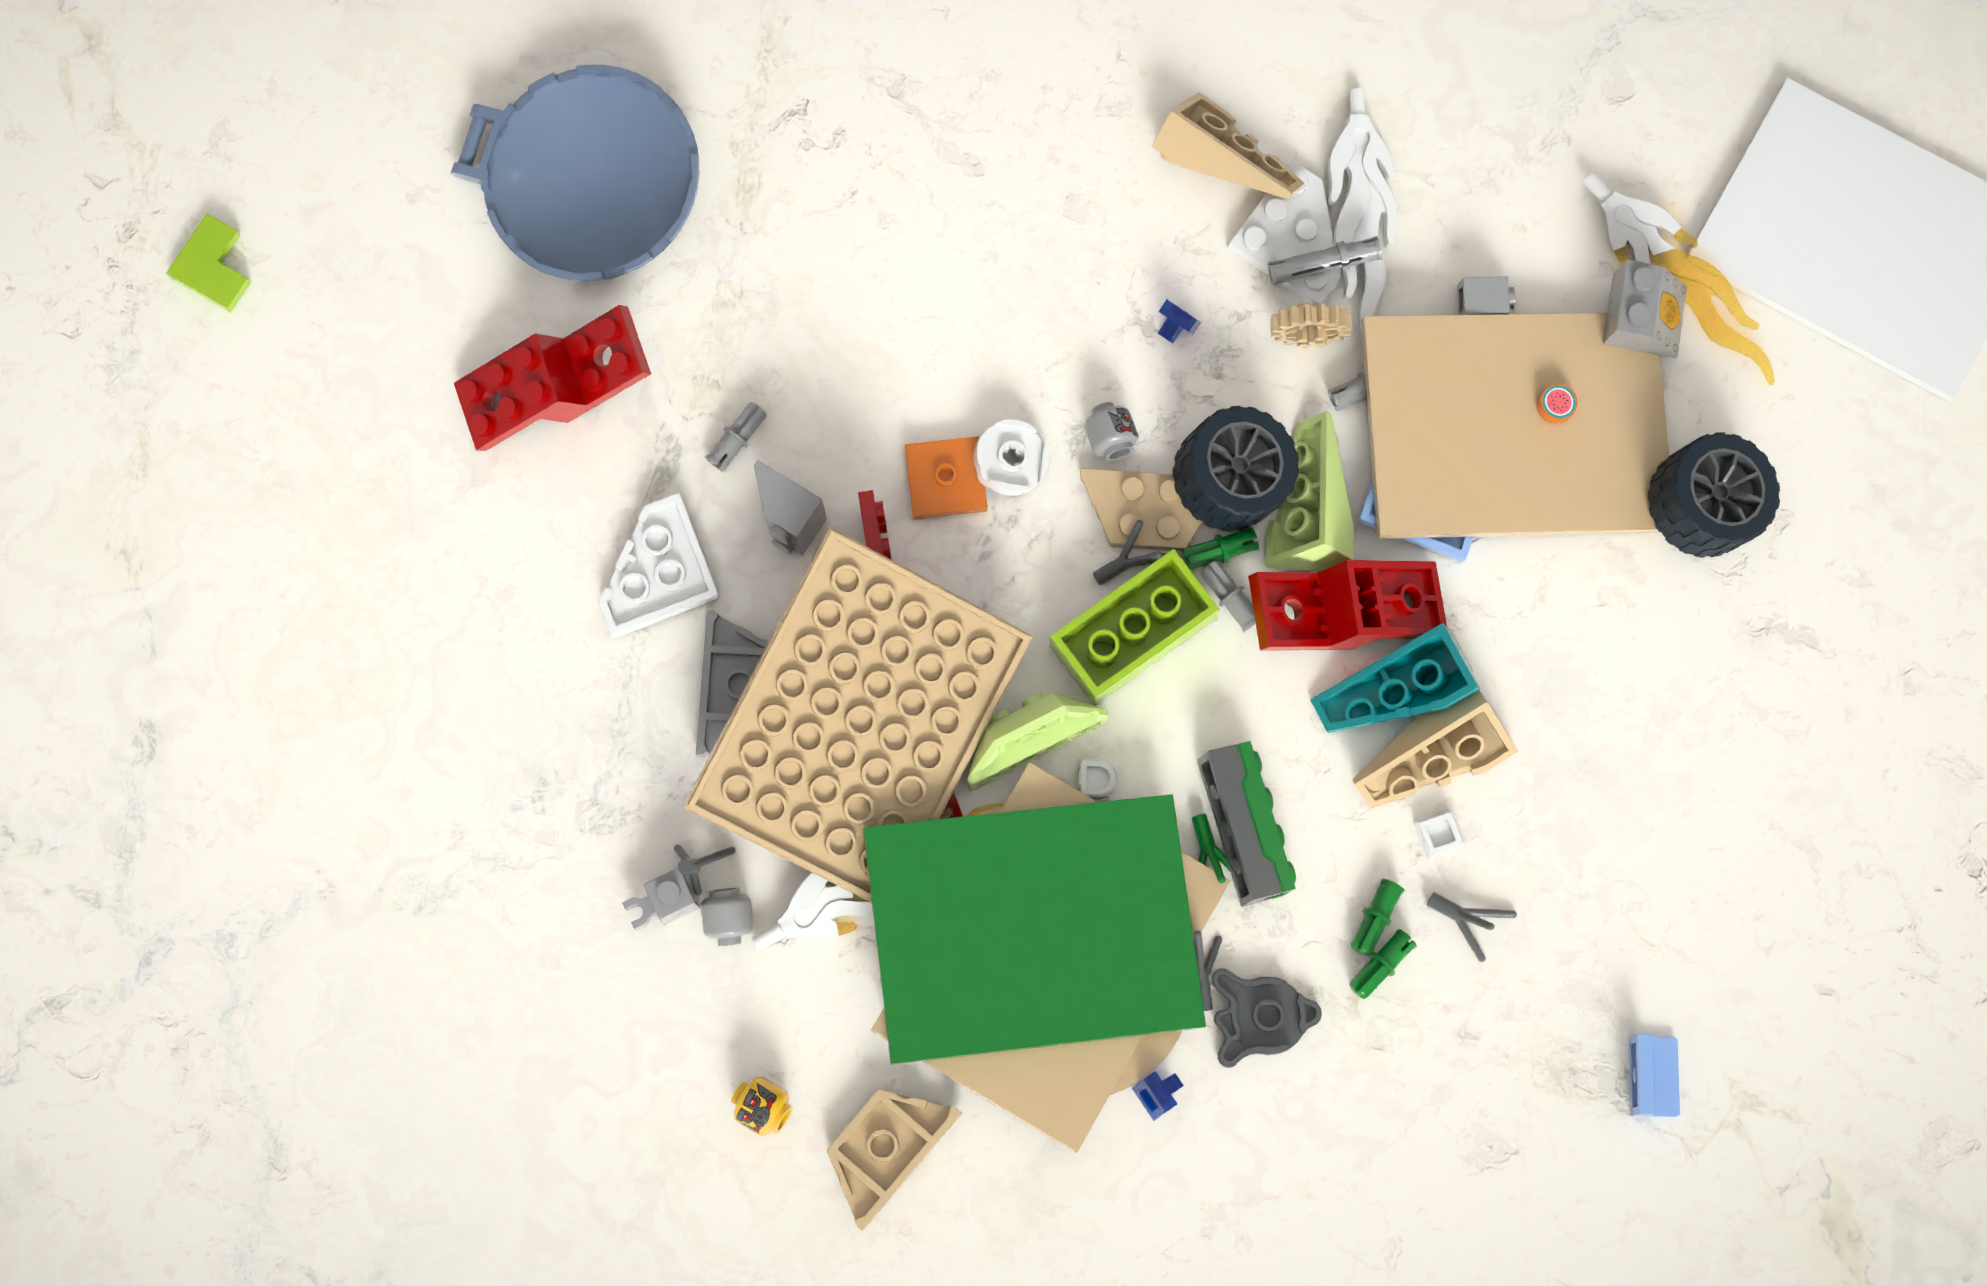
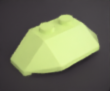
[967,692,1108,792]

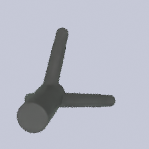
[1093,520,1167,585]
[674,844,736,895]
[1427,892,1517,962]
[1194,930,1222,1011]

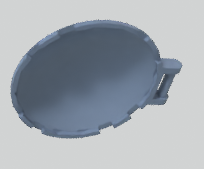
[450,64,700,282]

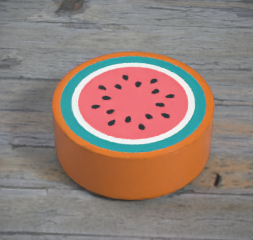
[1537,384,1578,424]

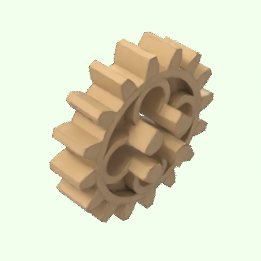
[1270,302,1352,348]

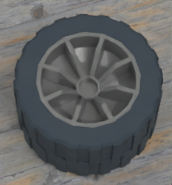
[1172,405,1299,531]
[1648,432,1780,558]

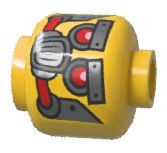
[731,1077,793,1136]

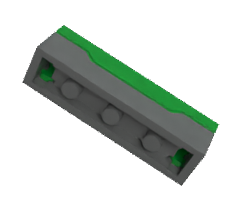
[1197,741,1296,907]

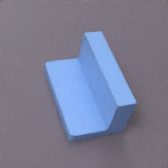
[1629,1034,1680,1117]

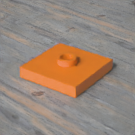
[905,436,988,520]

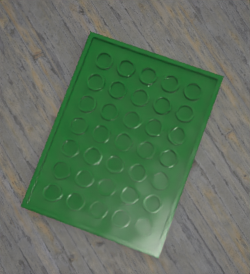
[863,794,1206,1065]

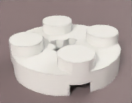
[973,419,1050,495]

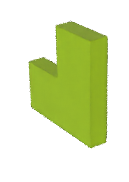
[166,213,251,313]

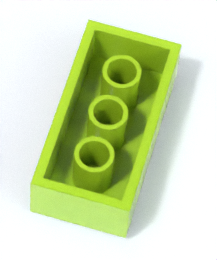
[1049,549,1220,706]

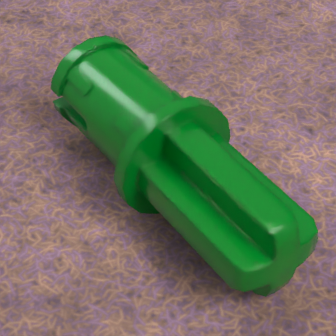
[1183,527,1259,570]
[1351,878,1405,956]
[1349,929,1417,999]

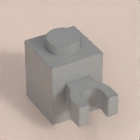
[1457,276,1515,315]
[622,868,700,931]

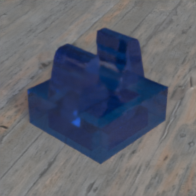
[1158,299,1202,343]
[1132,1071,1184,1121]

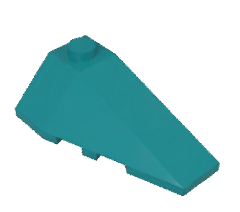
[1310,623,1480,733]

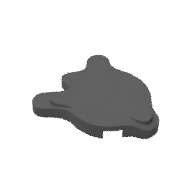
[1211,968,1322,1068]

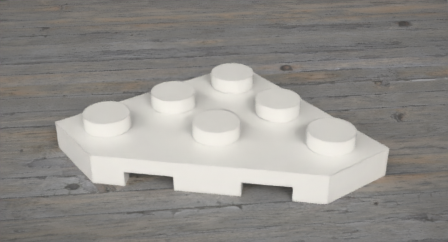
[1228,160,1341,306]
[599,493,720,639]

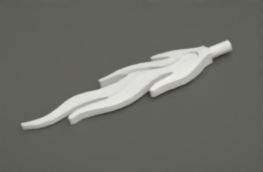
[1327,88,1397,333]

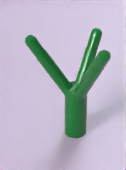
[1192,814,1230,883]

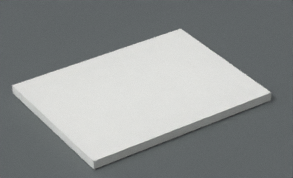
[1685,78,1987,402]

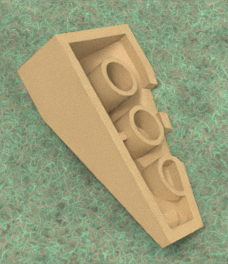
[1151,93,1305,199]
[1352,690,1518,809]

